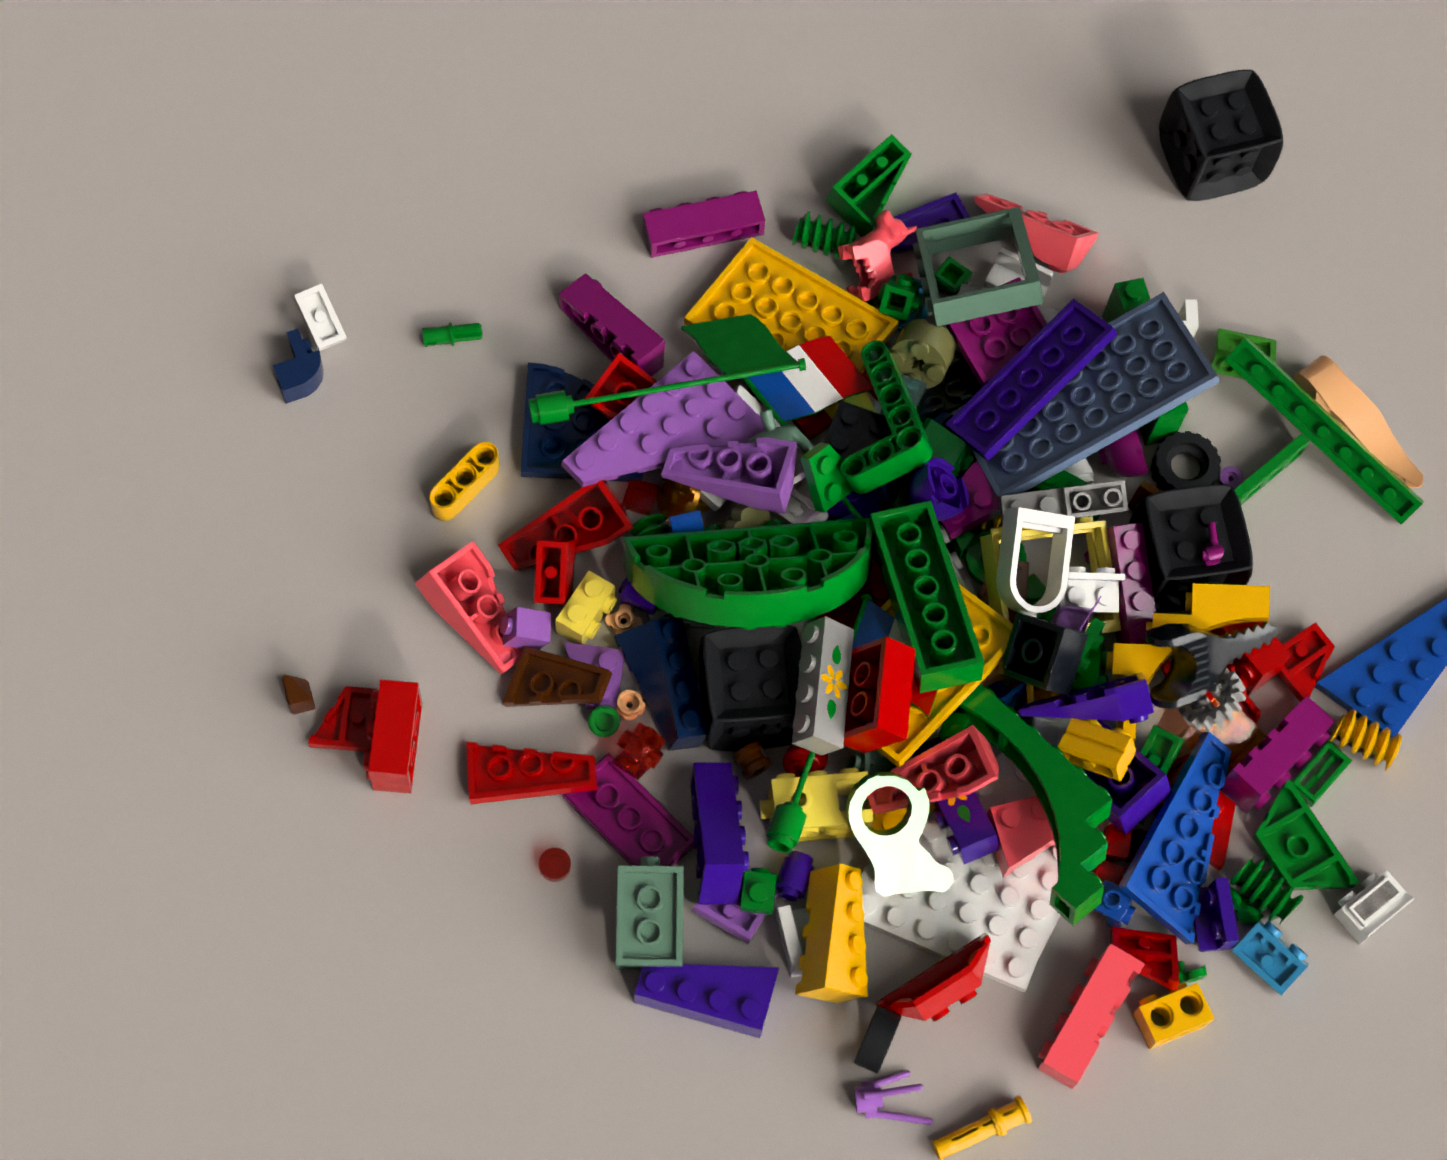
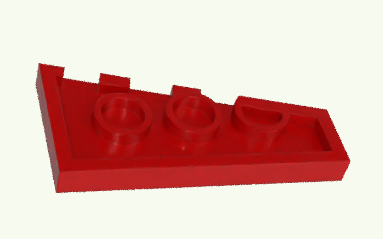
[466,741,598,805]

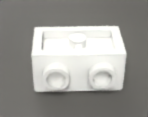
[1056,567,1125,613]

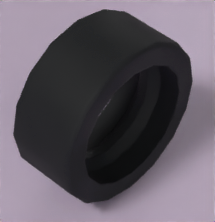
[854,1006,902,1073]

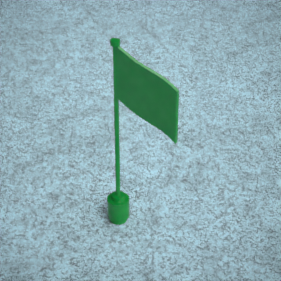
[528,314,806,425]

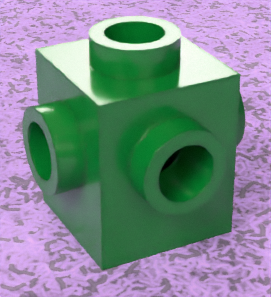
[878,274,923,321]

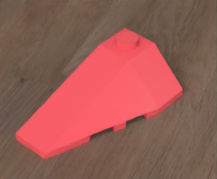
[974,194,1099,273]

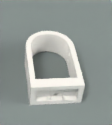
[996,507,1075,617]

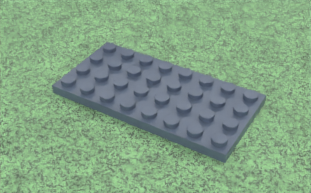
[951,292,1220,497]

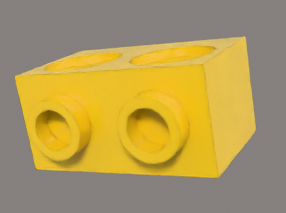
[1133,982,1215,1050]

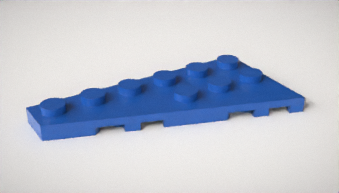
[1315,598,1447,739]
[1118,731,1231,944]

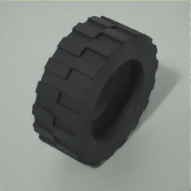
[1151,431,1221,491]

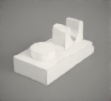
[294,283,347,351]

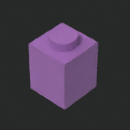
[500,607,551,650]

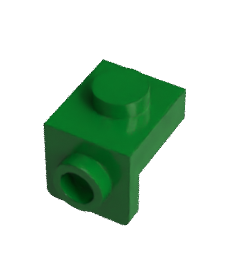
[740,868,777,915]

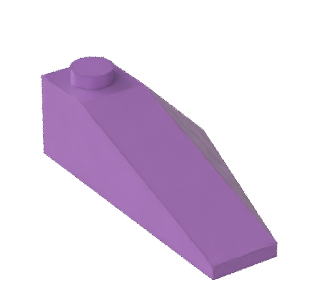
[661,437,797,514]

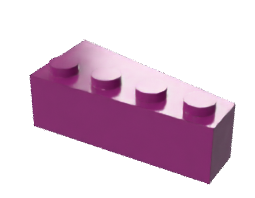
[559,273,665,376]
[1220,696,1335,814]

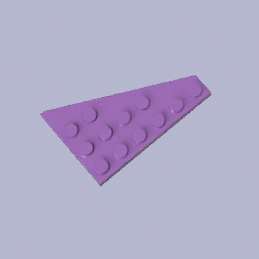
[561,351,764,487]

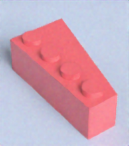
[1037,943,1145,1089]

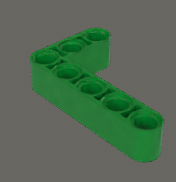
[840,340,933,494]

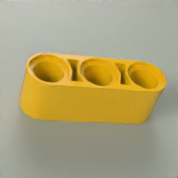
[429,442,500,521]

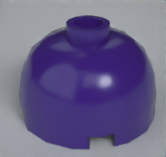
[909,457,969,521]

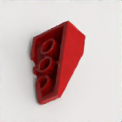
[585,353,657,420]

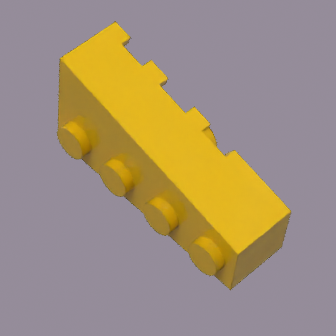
[795,864,868,1003]

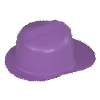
[1051,596,1102,633]

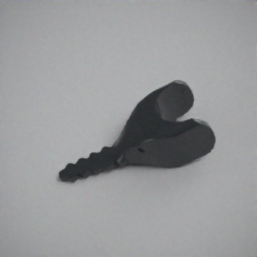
[1145,622,1278,709]

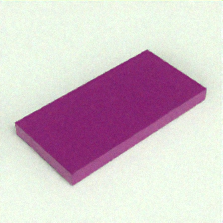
[563,753,694,866]

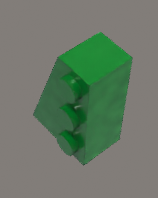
[825,134,912,237]

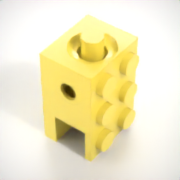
[759,768,874,843]

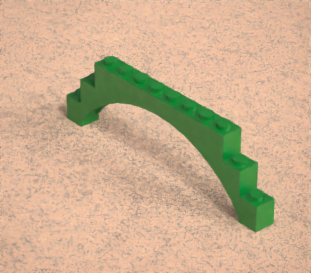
[953,683,1112,926]

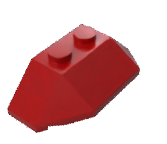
[875,933,991,1022]

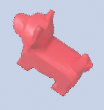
[838,210,917,302]

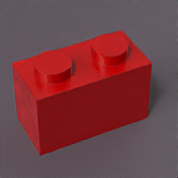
[534,537,575,605]

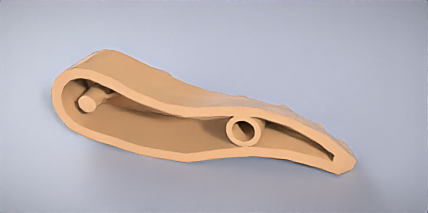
[1294,355,1424,488]

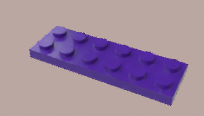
[945,299,1117,461]

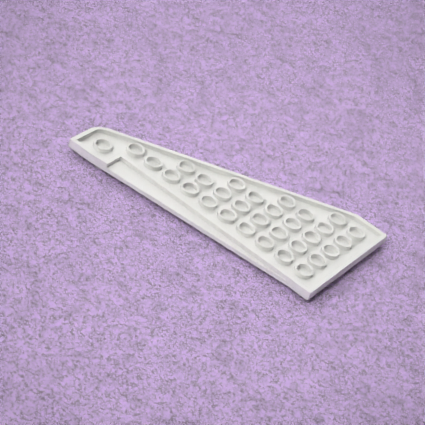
[861,659,1172,993]

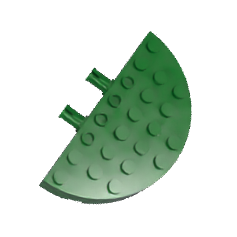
[623,518,873,630]

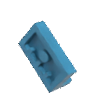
[1232,920,1309,995]

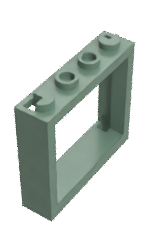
[913,207,1044,327]

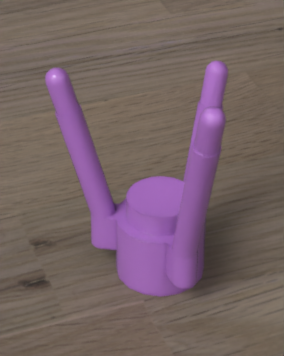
[854,1070,933,1125]

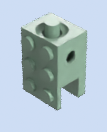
[615,857,684,969]

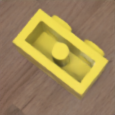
[555,570,617,645]

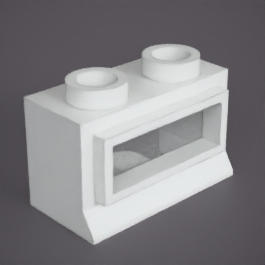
[1334,871,1415,945]

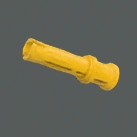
[931,1095,1032,1160]

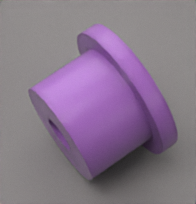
[1219,466,1244,489]

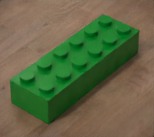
[870,501,984,694]

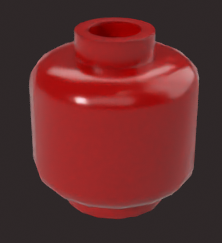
[783,744,828,777]

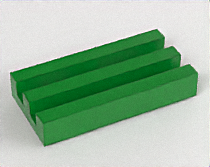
[1292,740,1352,807]

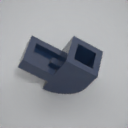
[273,329,324,404]

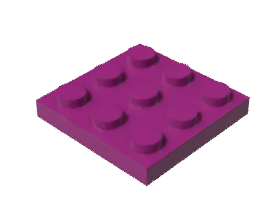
[945,277,1047,388]

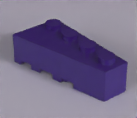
[690,763,749,904]
[634,964,779,1038]

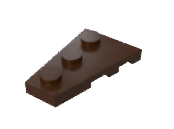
[502,646,612,707]

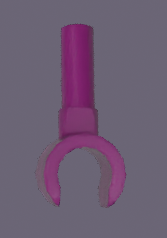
[1202,522,1224,566]

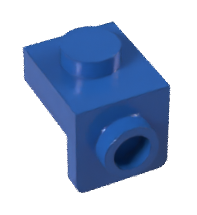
[1094,880,1136,928]

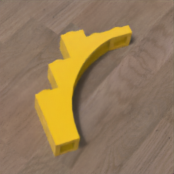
[1106,583,1270,742]

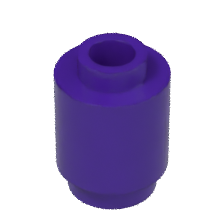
[776,851,814,901]

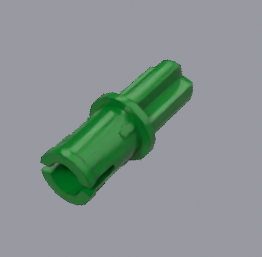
[422,322,483,347]

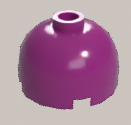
[1098,430,1149,477]

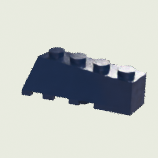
[614,618,708,751]

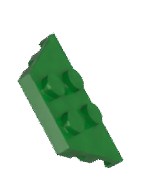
[1252,779,1360,891]

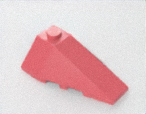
[414,541,523,674]
[867,725,999,814]

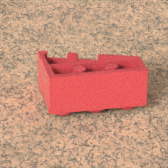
[987,796,1055,878]

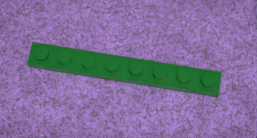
[1225,337,1424,524]

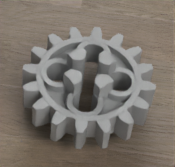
[1177,667,1246,731]

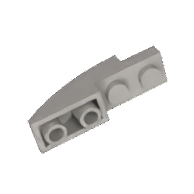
[998,480,1128,527]

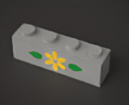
[792,616,854,756]

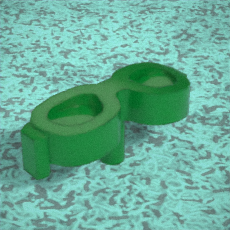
[1229,884,1264,925]
[1178,961,1207,983]

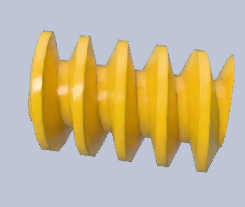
[1329,709,1402,771]

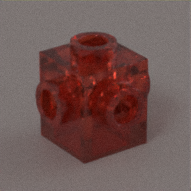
[612,722,666,780]

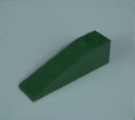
[887,418,977,510]

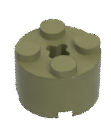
[890,319,956,391]

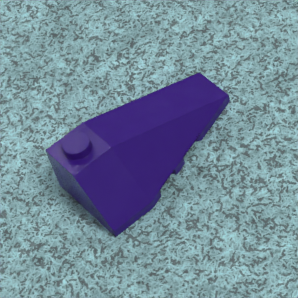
[1018,672,1154,724]

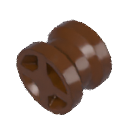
[732,741,772,780]

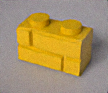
[1058,718,1136,781]

